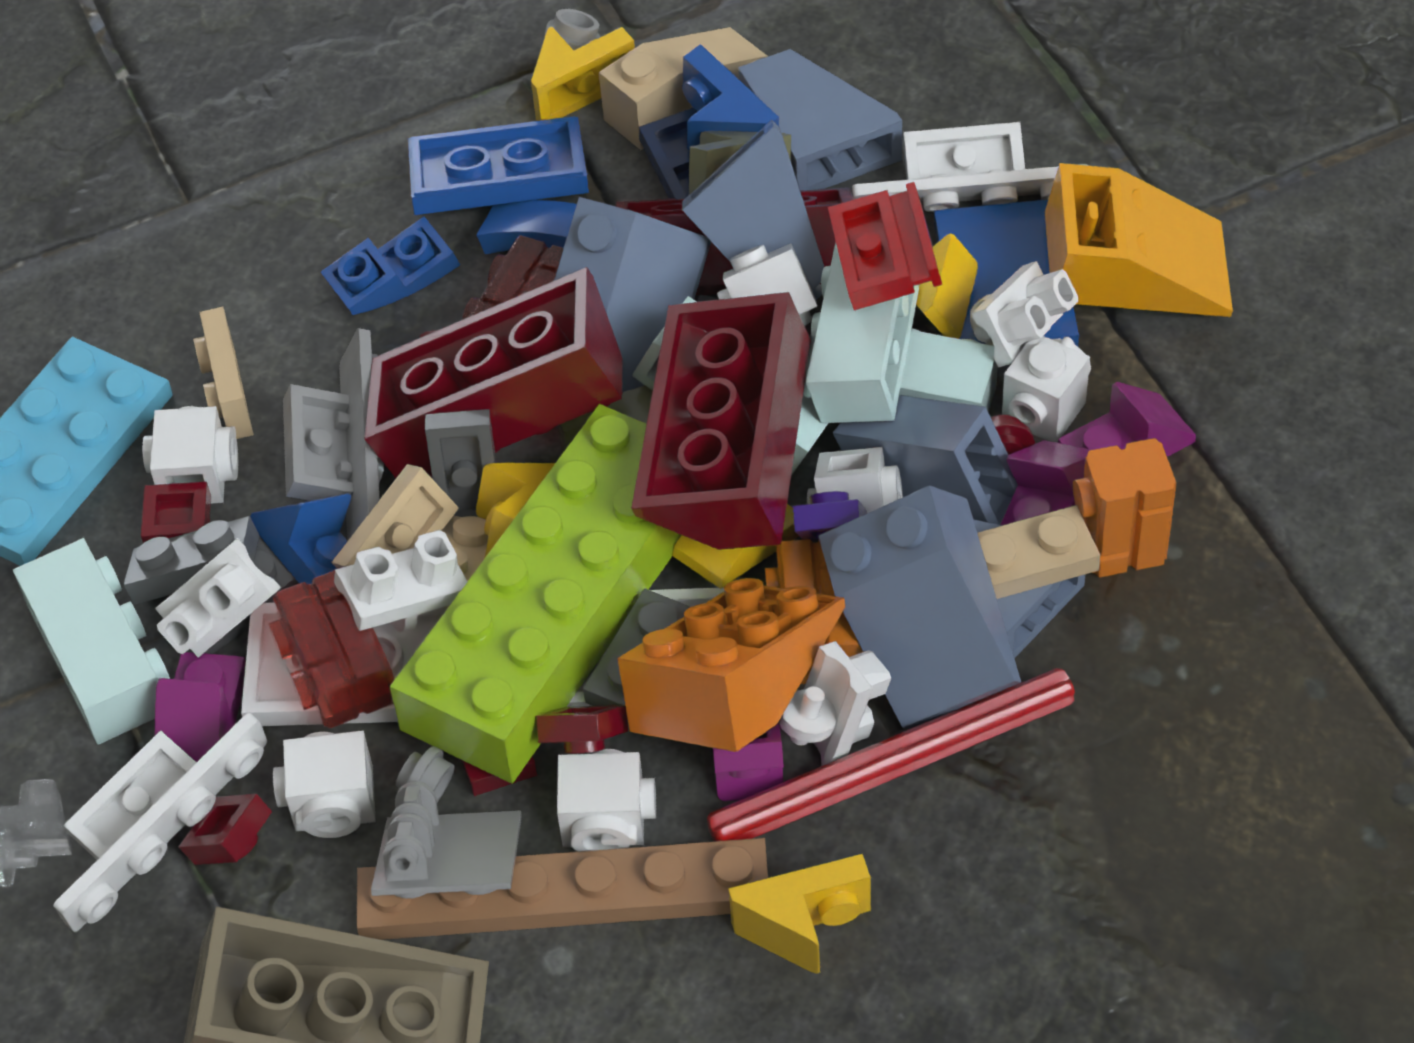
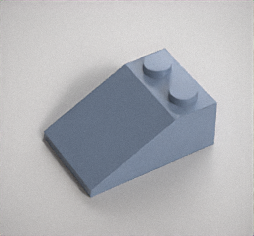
[819,485,1021,729]

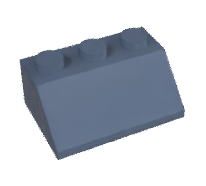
[554,197,711,392]

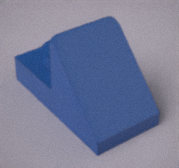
[682,44,779,151]
[250,493,351,601]

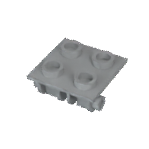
[371,781,522,898]

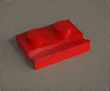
[828,182,943,310]

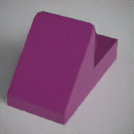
[1058,382,1196,457]
[1000,440,1092,526]
[155,652,246,762]
[713,722,784,801]

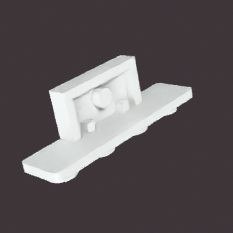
[851,122,1088,212]
[53,712,267,932]

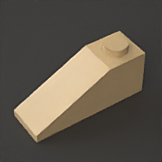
[599,27,768,150]

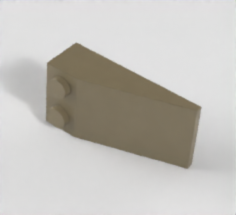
[184,907,489,1043]

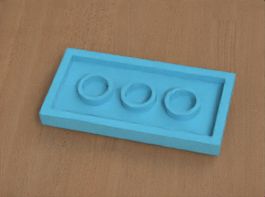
[0,336,173,566]

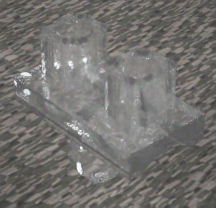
[0,779,73,888]

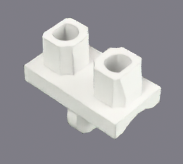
[970,261,1079,367]
[334,530,468,632]
[155,538,281,657]
[779,641,891,766]

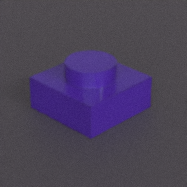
[793,491,867,541]

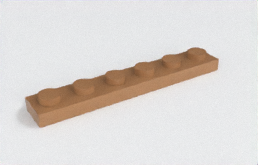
[357,838,768,940]

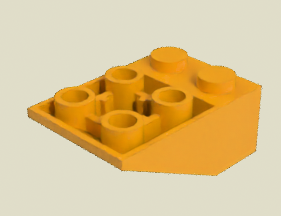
[1045,163,1233,317]

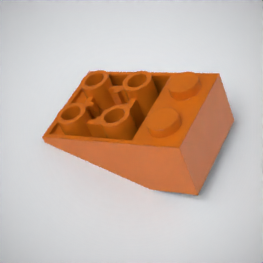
[617,578,846,752]

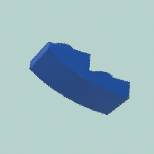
[476,200,577,264]
[321,216,461,315]

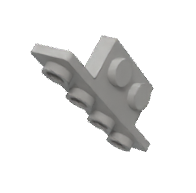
[283,328,384,541]

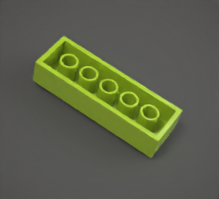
[390,404,681,784]

